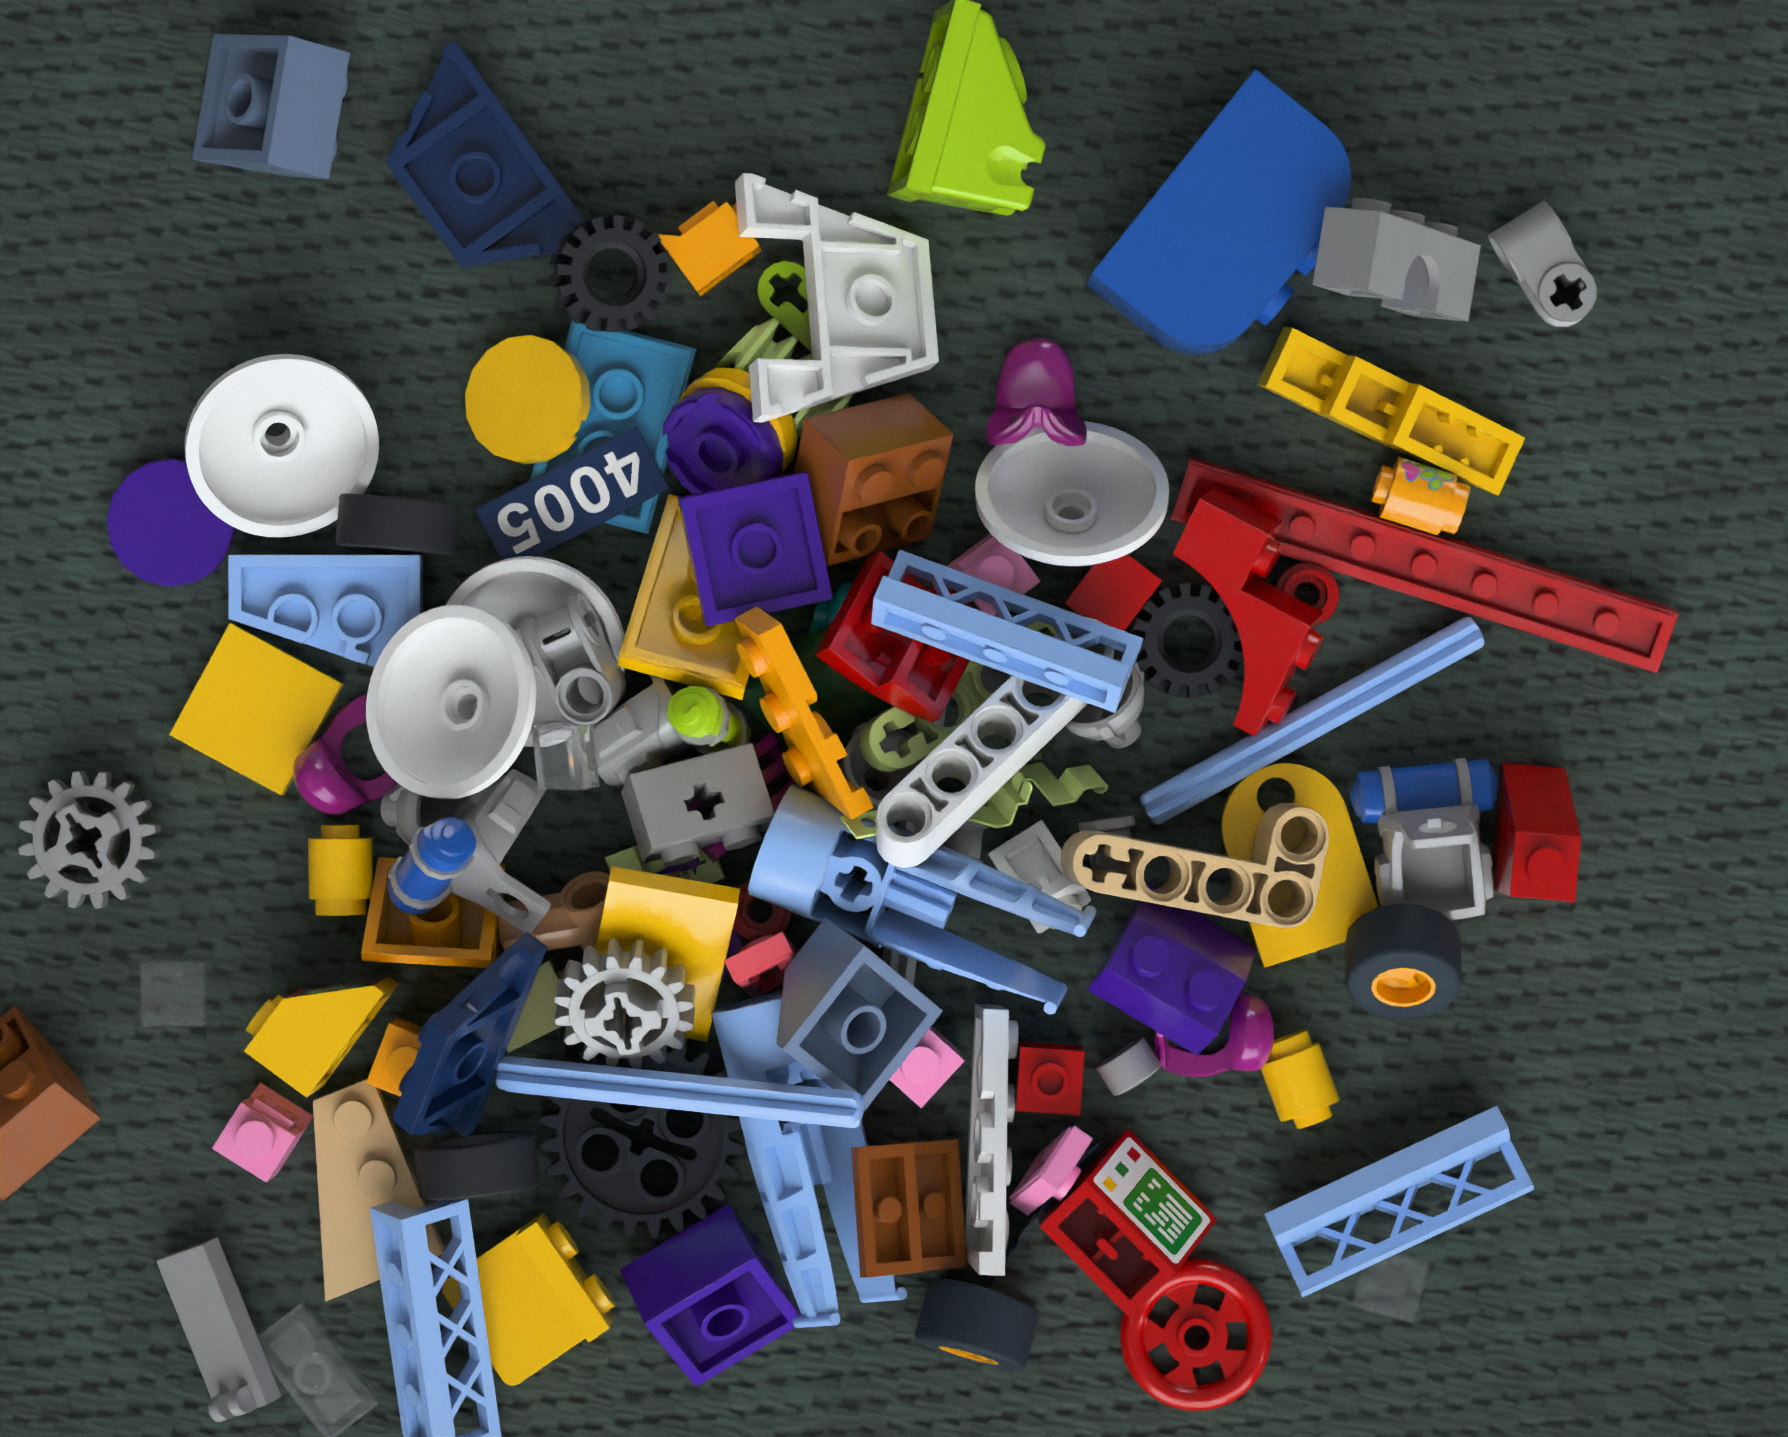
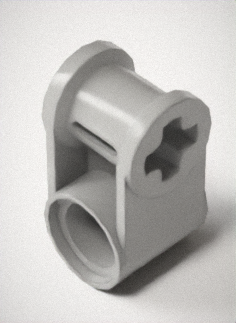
[1488,200,1597,327]
[519,593,626,725]

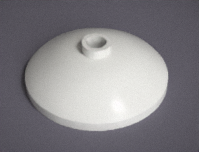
[184,354,379,537]
[975,421,1169,566]
[446,556,626,747]
[366,605,536,799]

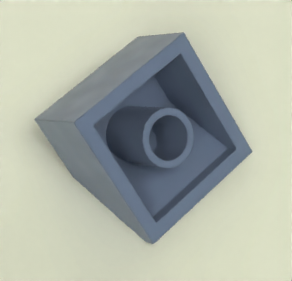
[192,34,350,179]
[776,917,943,1113]

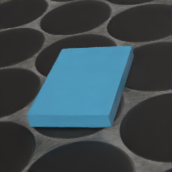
[530,321,697,534]

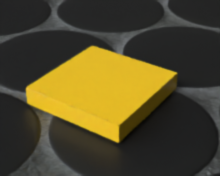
[169,623,344,796]

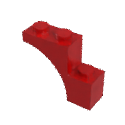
[1173,486,1324,737]

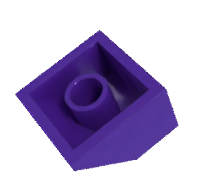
[1087,883,1257,1055]
[619,1204,801,1387]

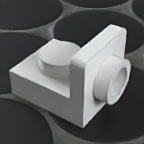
[988,820,1091,933]

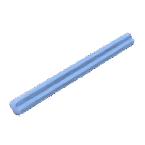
[1140,617,1485,824]
[496,1056,864,1128]

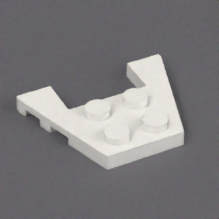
[735,173,939,423]

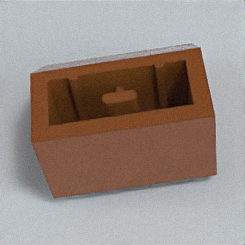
[794,393,953,566]
[0,1006,101,1201]

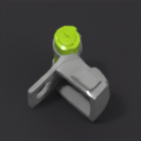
[573,632,751,786]

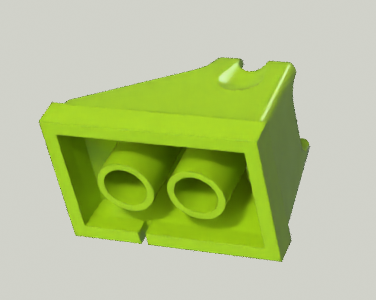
[886,0,1046,216]

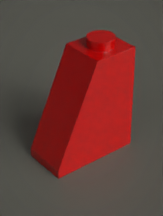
[1492,762,1581,902]

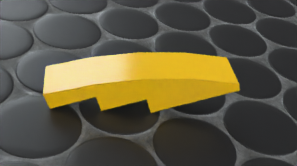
[1257,327,1525,496]

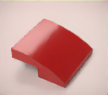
[815,551,972,723]

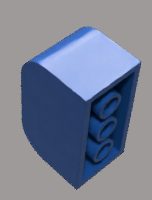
[1087,69,1351,355]

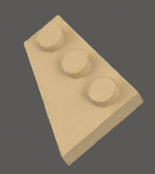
[313,1078,445,1302]

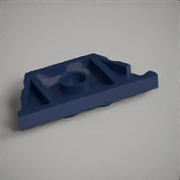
[386,40,586,269]
[392,932,548,1136]

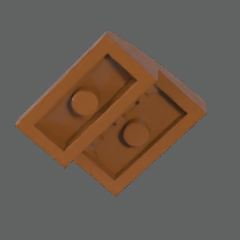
[851,1139,968,1278]

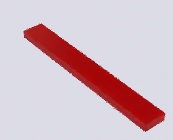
[1170,456,1679,673]

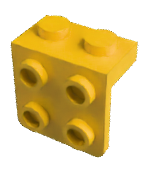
[442,1213,615,1386]

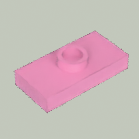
[1009,1126,1093,1216]

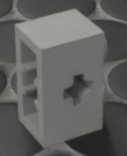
[621,743,775,867]

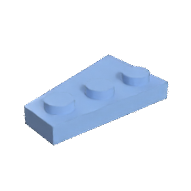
[228,555,423,667]

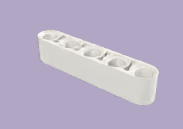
[875,617,1114,868]

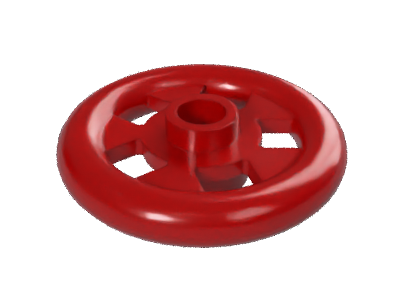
[1120,1259,1272,1411]

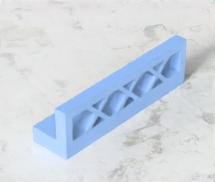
[871,550,1143,713]
[1264,1106,1534,1297]
[369,1199,502,1437]

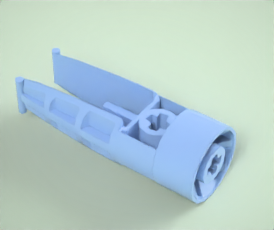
[748,784,1097,1014]
[711,990,907,1328]

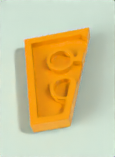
[734,606,874,820]

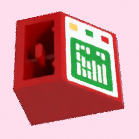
[1037,1128,1218,1318]

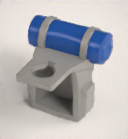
[1350,758,1499,920]
[387,769,551,933]

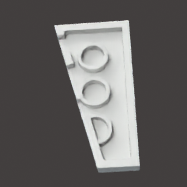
[964,1004,1018,1276]

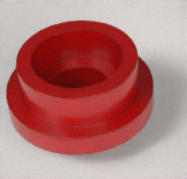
[1276,563,1339,624]
[733,880,792,941]

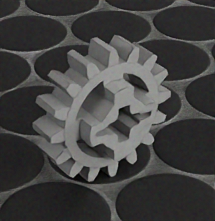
[18,771,161,909]
[554,939,695,1069]

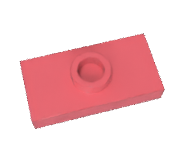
[724,932,799,998]

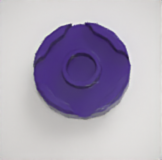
[663,387,783,494]
[107,459,237,587]

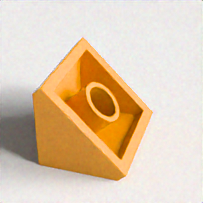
[361,857,505,968]

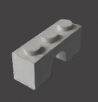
[1313,198,1481,322]

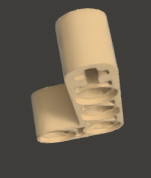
[1061,803,1329,928]

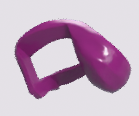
[985,338,1087,446]
[293,694,398,814]
[1154,991,1274,1077]

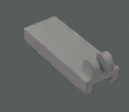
[156,1237,282,1422]

